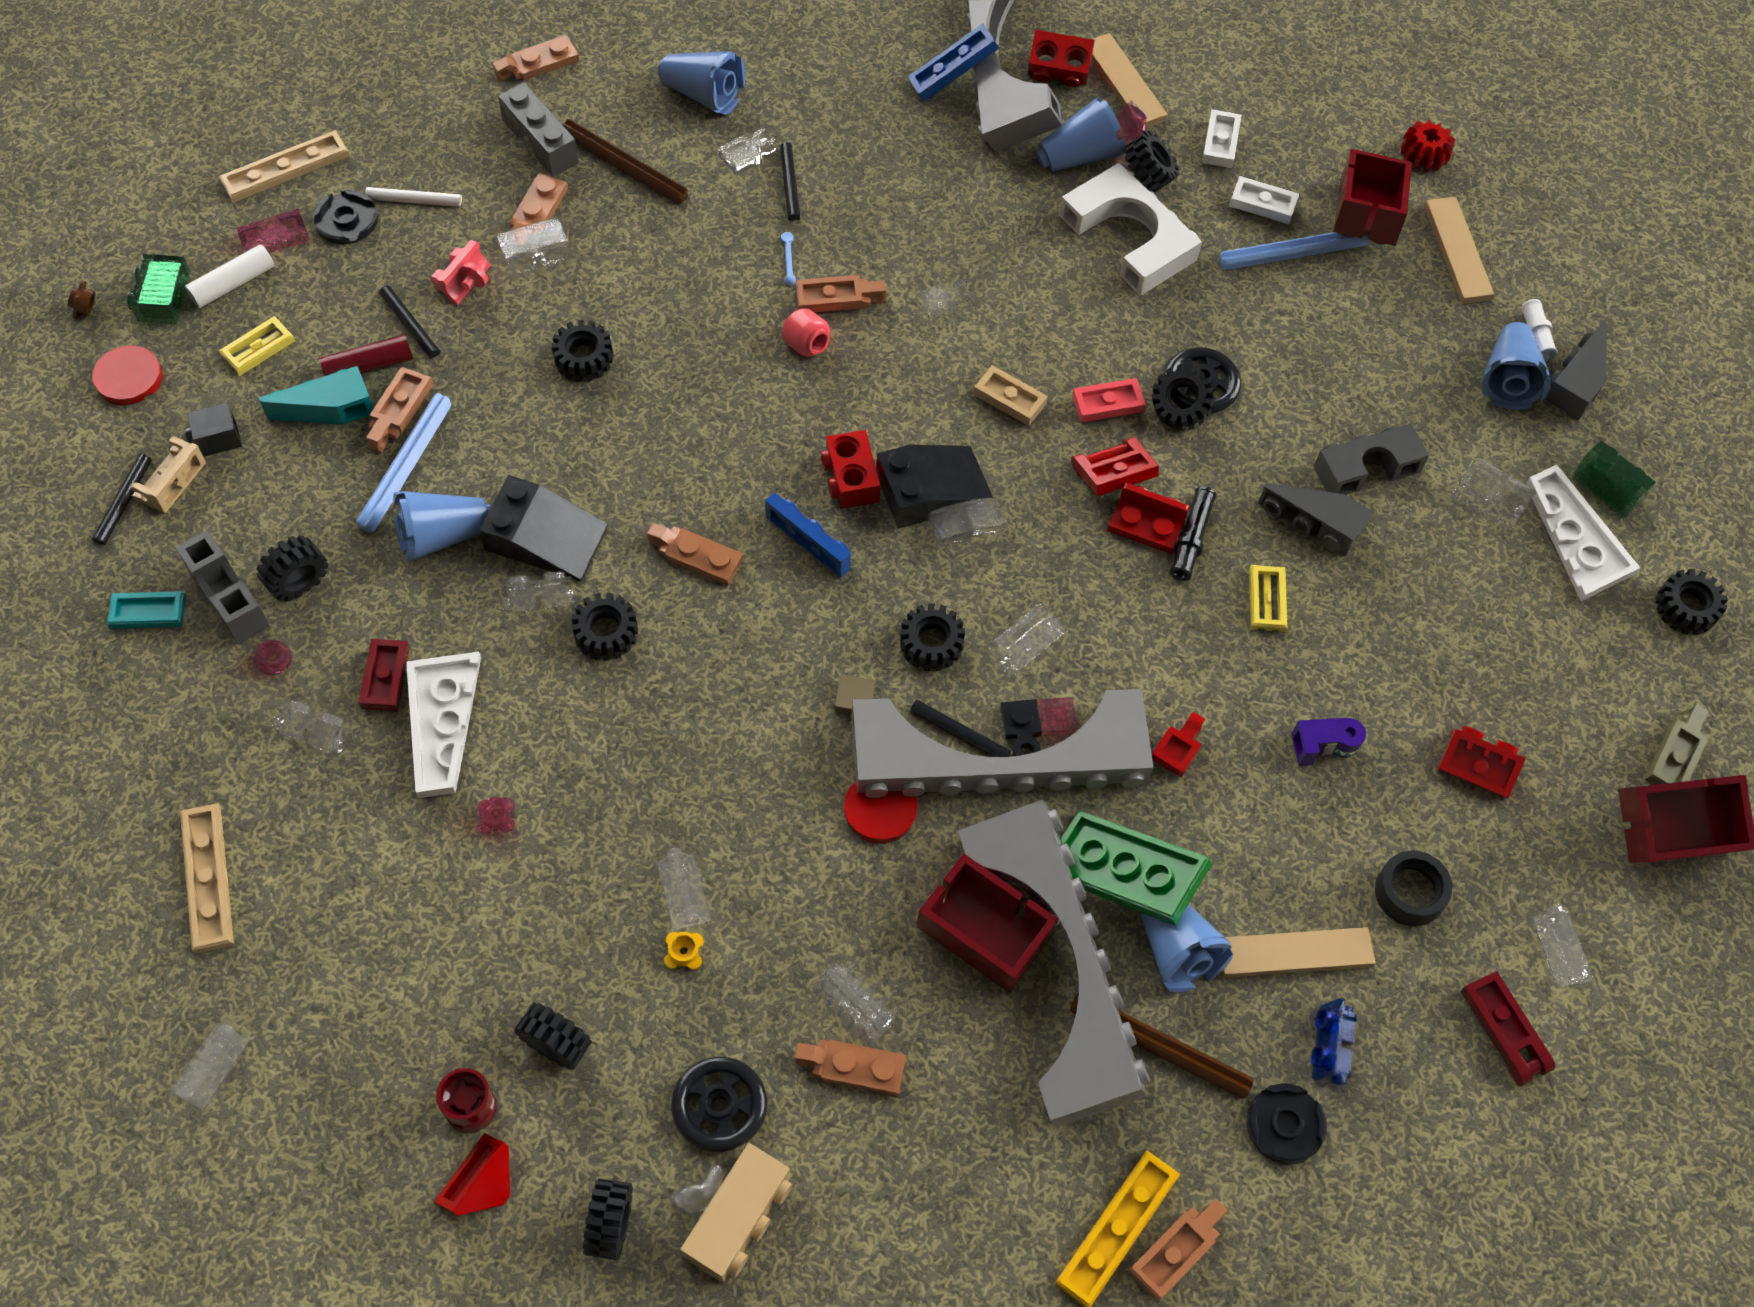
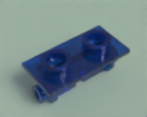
[1311,998,1357,1085]

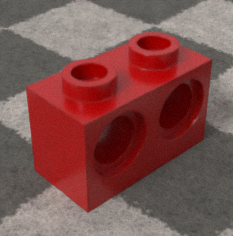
[1028,29,1095,87]
[821,429,881,509]

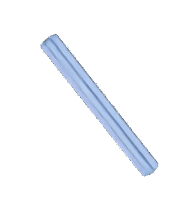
[1219,232,1369,270]
[356,393,451,533]

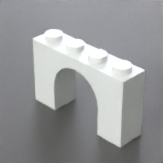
[1059,163,1202,296]

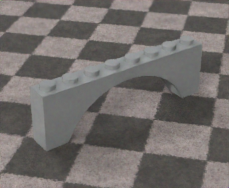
[966,0,1062,151]
[851,689,1154,798]
[958,799,1150,1127]

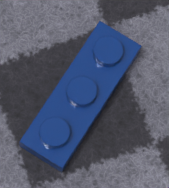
[908,23,999,102]
[765,492,851,578]

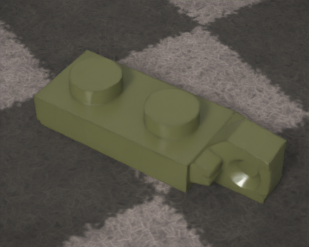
[1644,703,1709,785]

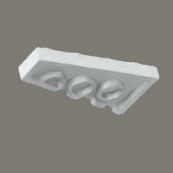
[1526,465,1640,601]
[406,652,481,798]

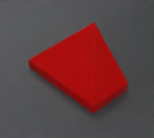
[434,1133,510,1216]

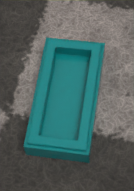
[107,591,186,629]

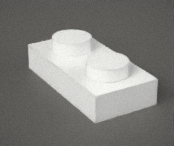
[1202,109,1242,168]
[1229,176,1299,224]

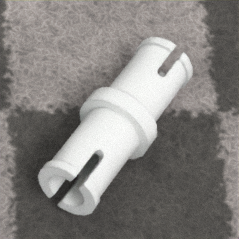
[1521,299,1558,362]

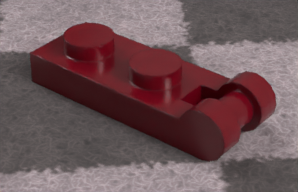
[1460,971,1556,1087]

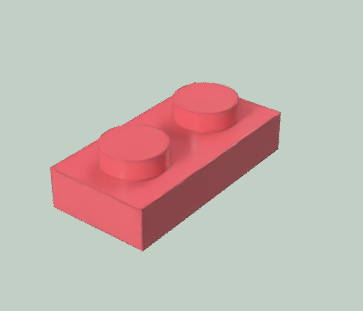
[1072,378,1146,423]

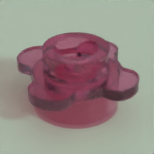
[477,797,515,834]

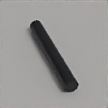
[780,142,800,221]
[379,285,441,359]
[92,454,152,545]
[910,700,1011,757]

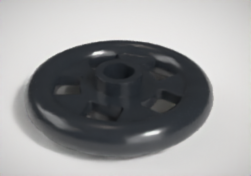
[1163,347,1241,413]
[671,1056,767,1152]

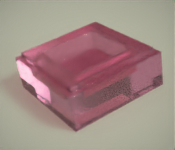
[1037,697,1078,737]

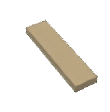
[1091,33,1168,130]
[219,130,349,203]
[1424,197,1494,304]
[180,803,234,954]
[1222,927,1376,978]

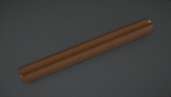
[562,119,688,204]
[1070,992,1254,1098]

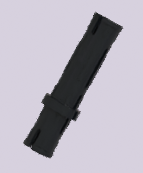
[1170,486,1217,581]

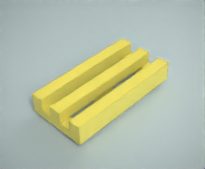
[219,316,295,376]
[1249,565,1287,632]

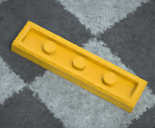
[1054,1150,1180,1307]

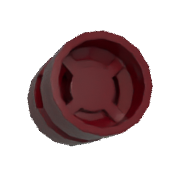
[436,1068,497,1133]

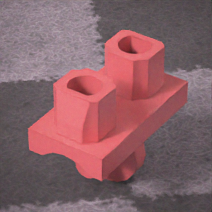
[431,240,491,305]

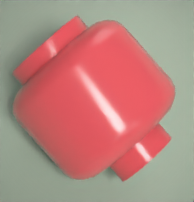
[782,309,830,357]

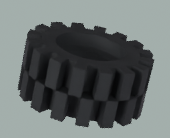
[1124,130,1179,192]
[551,320,613,382]
[1152,365,1214,430]
[256,535,328,602]
[1655,569,1728,635]
[571,593,638,661]
[900,603,965,671]
[514,1002,592,1070]
[583,1178,633,1260]

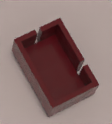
[1333,149,1412,246]
[1618,775,1754,862]
[916,853,1058,993]

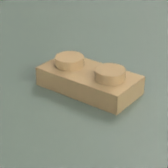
[973,365,1048,426]

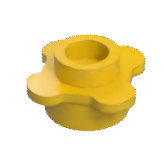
[664,932,704,970]

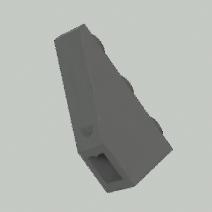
[1545,321,1607,420]
[1258,483,1373,556]

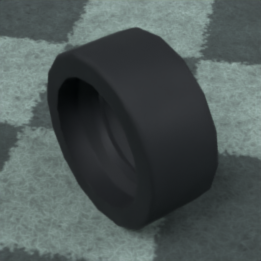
[1375,850,1453,927]

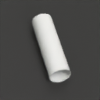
[184,244,275,309]

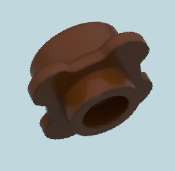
[68,280,96,319]

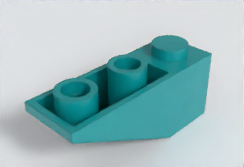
[259,366,374,425]

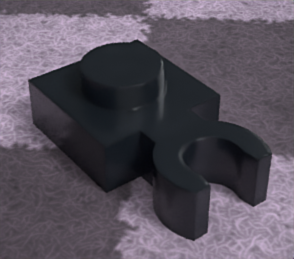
[1000,699,1042,756]

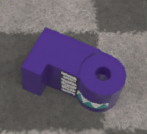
[1291,718,1366,766]

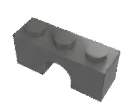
[498,82,579,177]
[1314,424,1429,495]
[175,530,270,644]

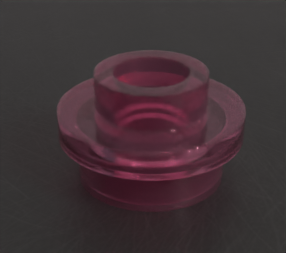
[254,640,292,675]

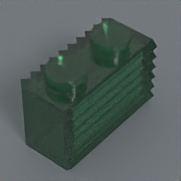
[127,253,191,324]
[1572,440,1656,518]

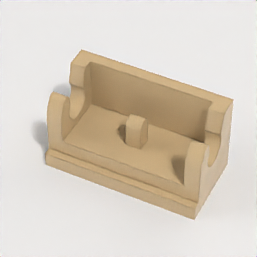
[130,436,206,514]

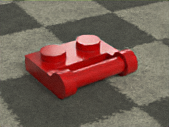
[1071,437,1159,496]

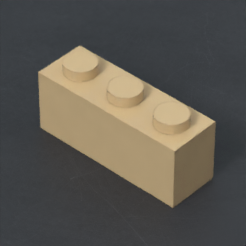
[680,1142,793,1284]

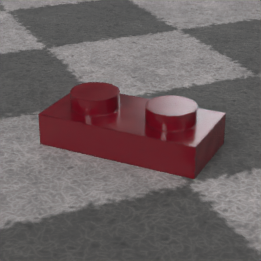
[358,639,410,712]

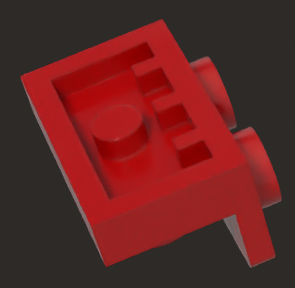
[1107,483,1189,554]
[1437,725,1526,798]

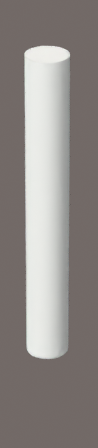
[365,187,462,207]

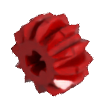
[1400,119,1455,173]

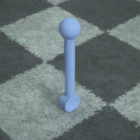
[781,232,796,287]

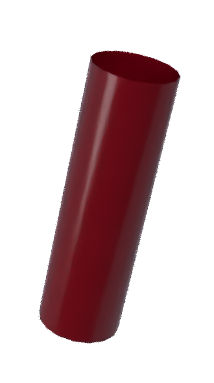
[319,334,413,376]

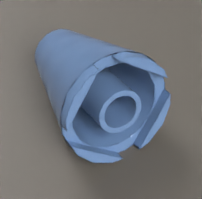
[658,51,745,115]
[1036,97,1125,172]
[1481,322,1551,410]
[393,491,491,561]
[1140,904,1233,993]

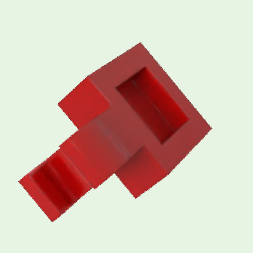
[1152,712,1205,778]

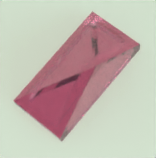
[1115,100,1148,143]
[236,209,310,253]

